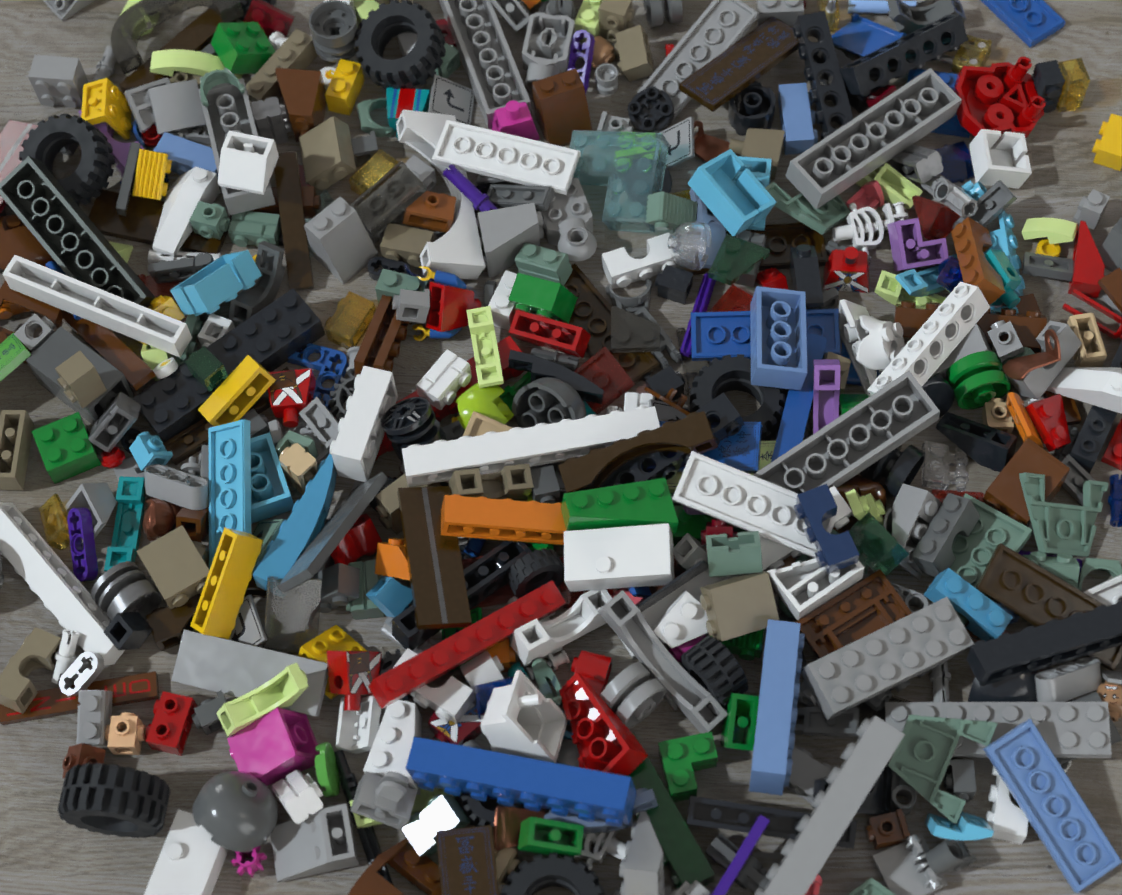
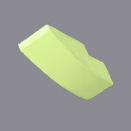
[856,163,923,209]

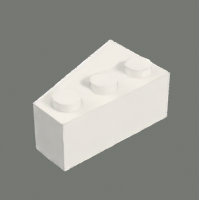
[767,558,864,621]
[363,700,422,795]

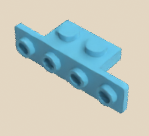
[984,211,1025,296]

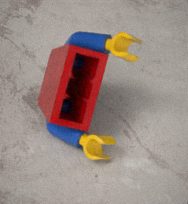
[412,266,481,341]

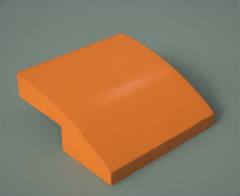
[1006,392,1043,448]

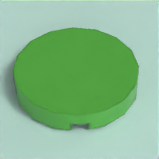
[315,742,340,798]

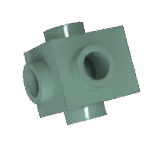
[190,201,230,240]

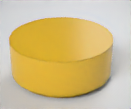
[1035,239,1061,257]

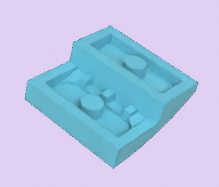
[925,812,994,840]

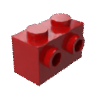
[145,691,198,756]

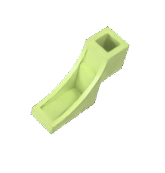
[216,662,309,737]

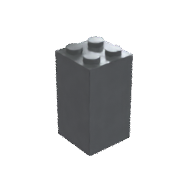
[26,327,135,425]

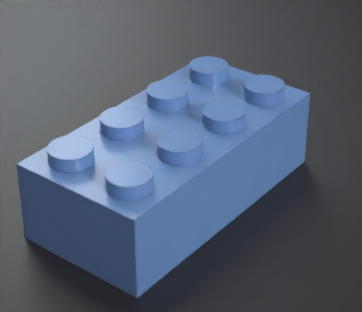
[750,286,807,390]

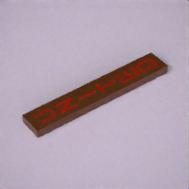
[0,671,159,725]

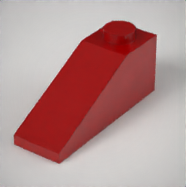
[1068,220,1105,299]

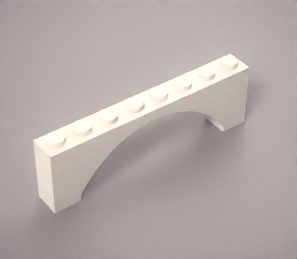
[396,110,486,280]

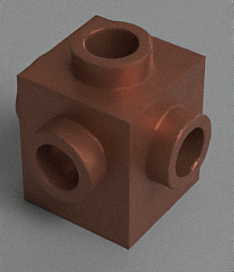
[62,743,106,779]

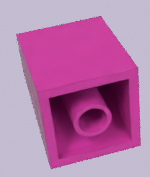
[227,707,320,786]

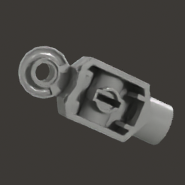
[522,1,575,94]
[536,178,597,262]

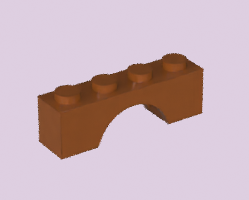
[951,217,1005,305]

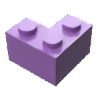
[887,218,950,272]

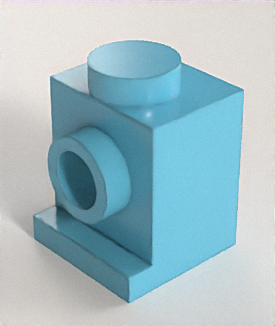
[129,431,173,471]

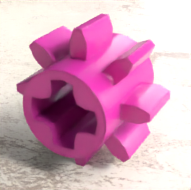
[231,846,267,878]

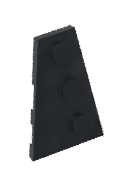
[812,760,892,815]

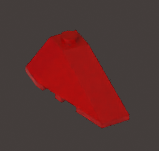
[559,672,648,776]

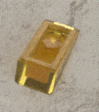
[39,494,70,550]

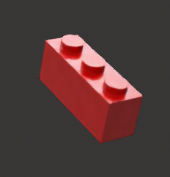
[509,309,591,358]

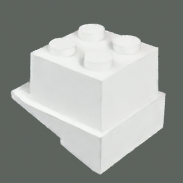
[481,670,568,763]

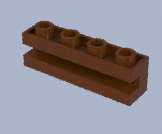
[354,295,412,378]

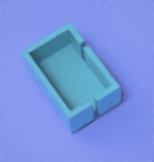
[687,149,777,237]
[170,250,262,316]

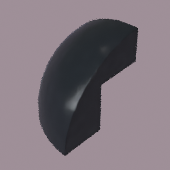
[968,670,1038,702]

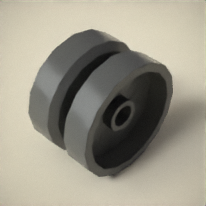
[643,0,683,28]

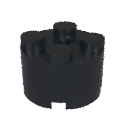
[728,81,776,136]

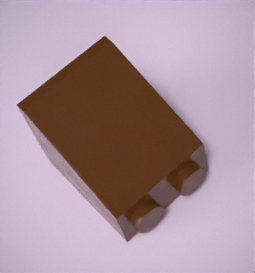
[275,68,327,142]
[532,68,593,147]
[982,438,1070,527]

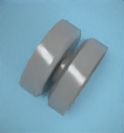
[600,662,667,729]

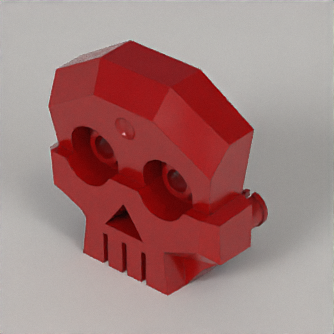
[953,56,1046,141]

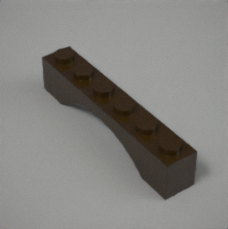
[558,411,718,493]
[146,575,306,651]

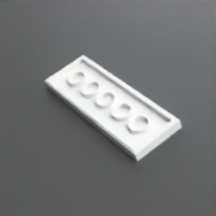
[432,120,581,195]
[672,451,839,558]

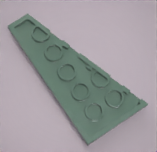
[950,493,1032,626]

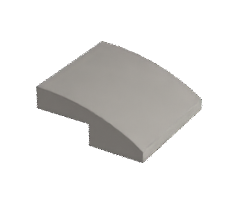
[148,79,206,135]
[285,397,339,467]

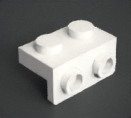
[335,695,381,754]

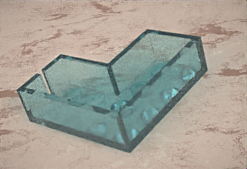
[570,130,669,232]

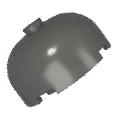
[512,377,586,428]
[192,771,278,852]

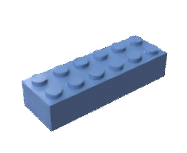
[749,619,805,795]

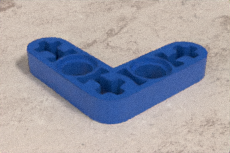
[287,343,349,411]

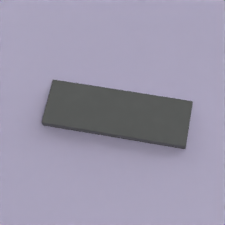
[277,472,388,593]

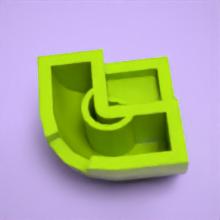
[455,383,514,429]

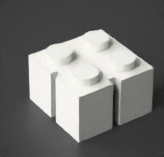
[969,129,1032,189]

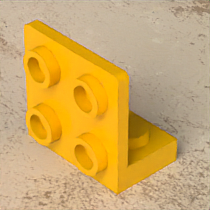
[81,78,132,140]
[298,625,367,700]

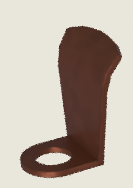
[694,120,739,162]
[1003,329,1061,380]
[494,806,545,851]

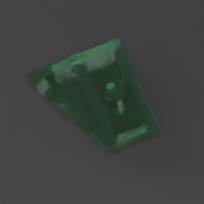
[708,234,770,286]

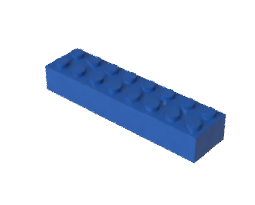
[405,737,637,827]

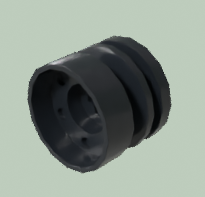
[381,397,446,463]
[860,444,926,498]

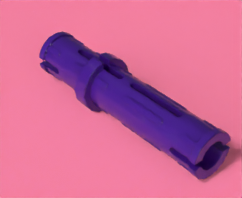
[442,164,498,212]

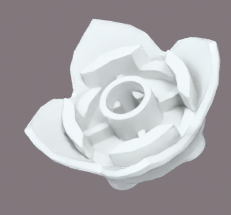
[856,315,905,373]

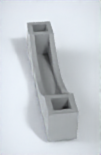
[597,590,728,734]

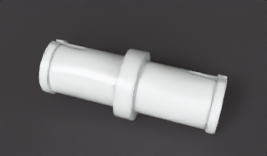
[51,630,80,684]

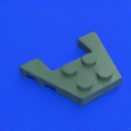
[765,182,851,235]
[1019,472,1108,558]
[888,715,997,824]

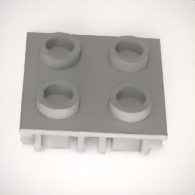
[872,834,948,895]

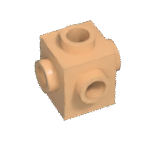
[105,712,146,755]

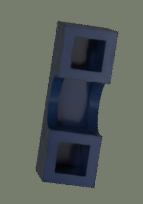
[794,483,859,574]

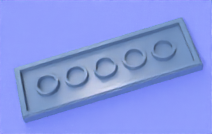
[983,719,1122,893]

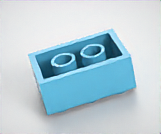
[251,432,294,524]

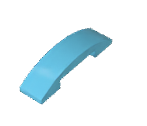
[895,254,963,297]

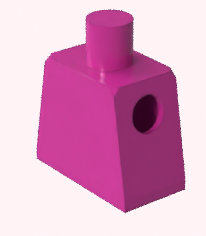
[492,100,540,141]

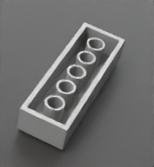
[198,78,275,215]
[801,597,974,720]

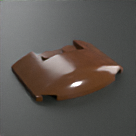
[0,214,55,270]
[795,569,912,659]

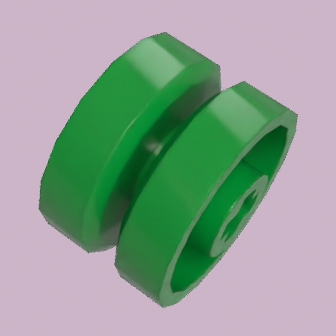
[946,351,1010,410]

